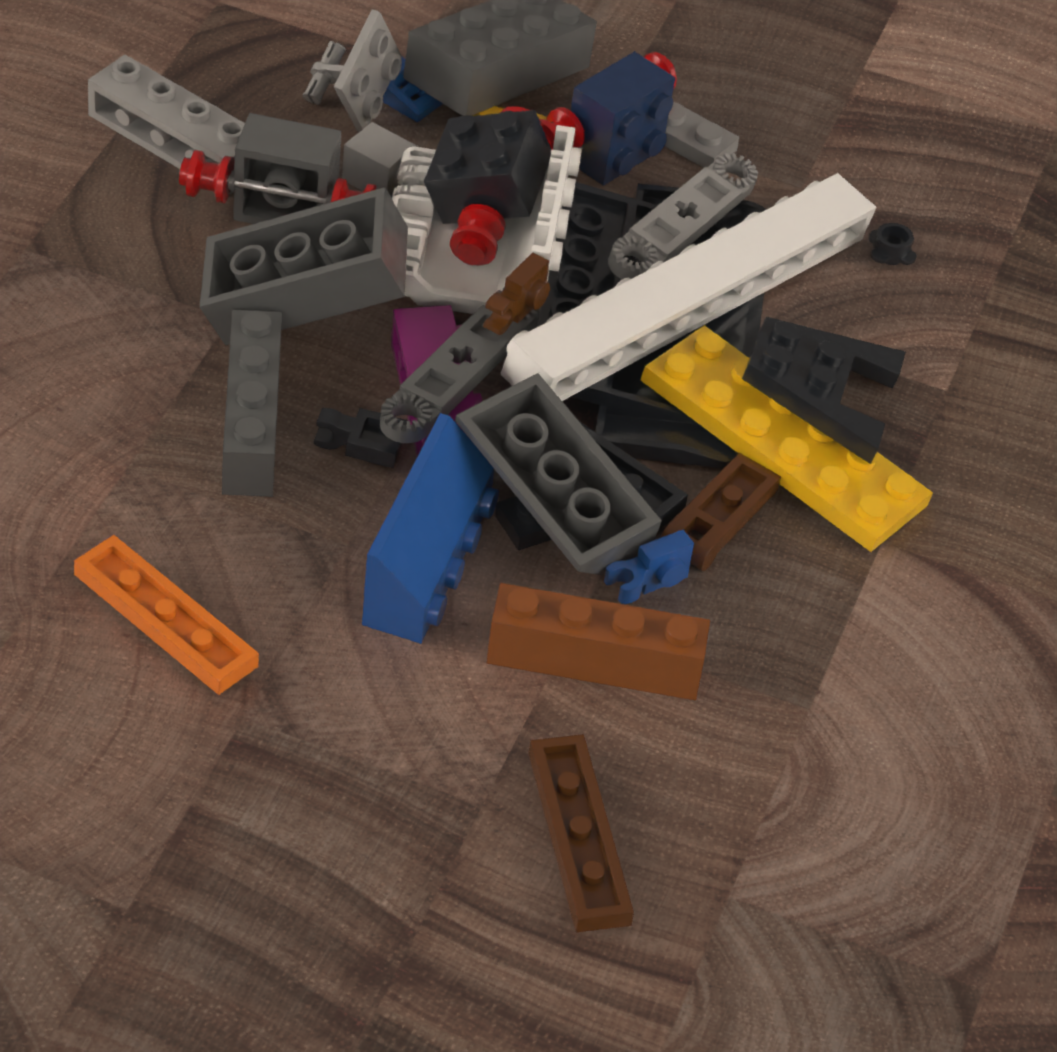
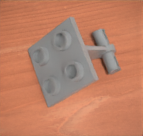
[302,9,402,131]

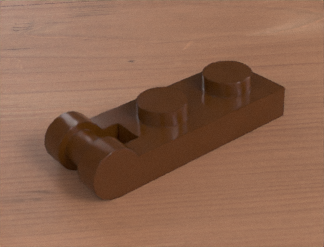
[660,453,781,571]

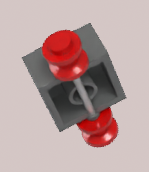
[179,113,377,224]

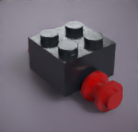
[423,106,552,266]

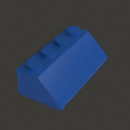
[362,413,499,644]

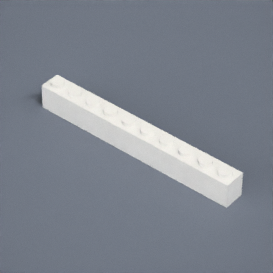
[501,173,877,401]

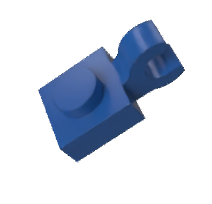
[604,529,694,604]

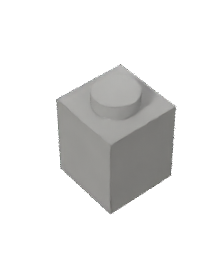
[342,122,416,199]

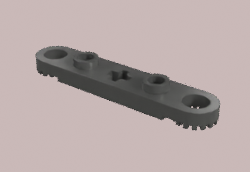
[380,287,541,443]

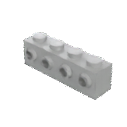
[88,54,245,195]

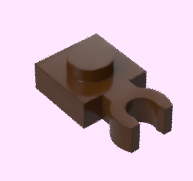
[483,253,550,335]

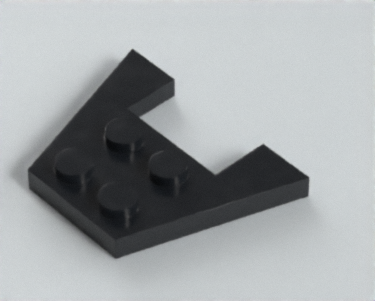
[742,317,906,464]

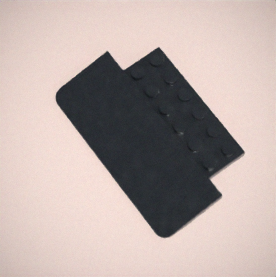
[534,182,766,468]

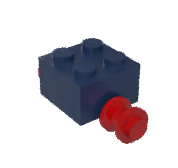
[540,51,677,186]

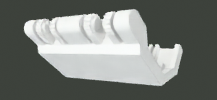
[392,125,582,314]

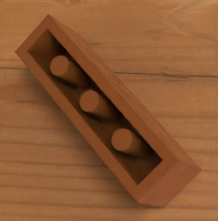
[486,583,710,701]

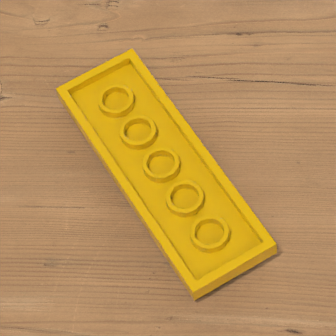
[641,325,933,552]

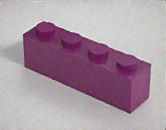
[391,305,483,457]

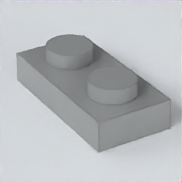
[665,101,739,168]

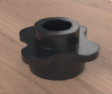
[868,223,917,265]

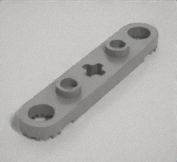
[608,153,758,279]

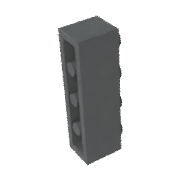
[222,310,282,497]

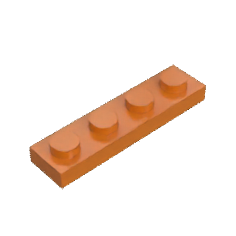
[74,535,259,695]

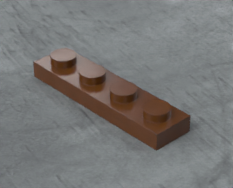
[528,734,634,933]

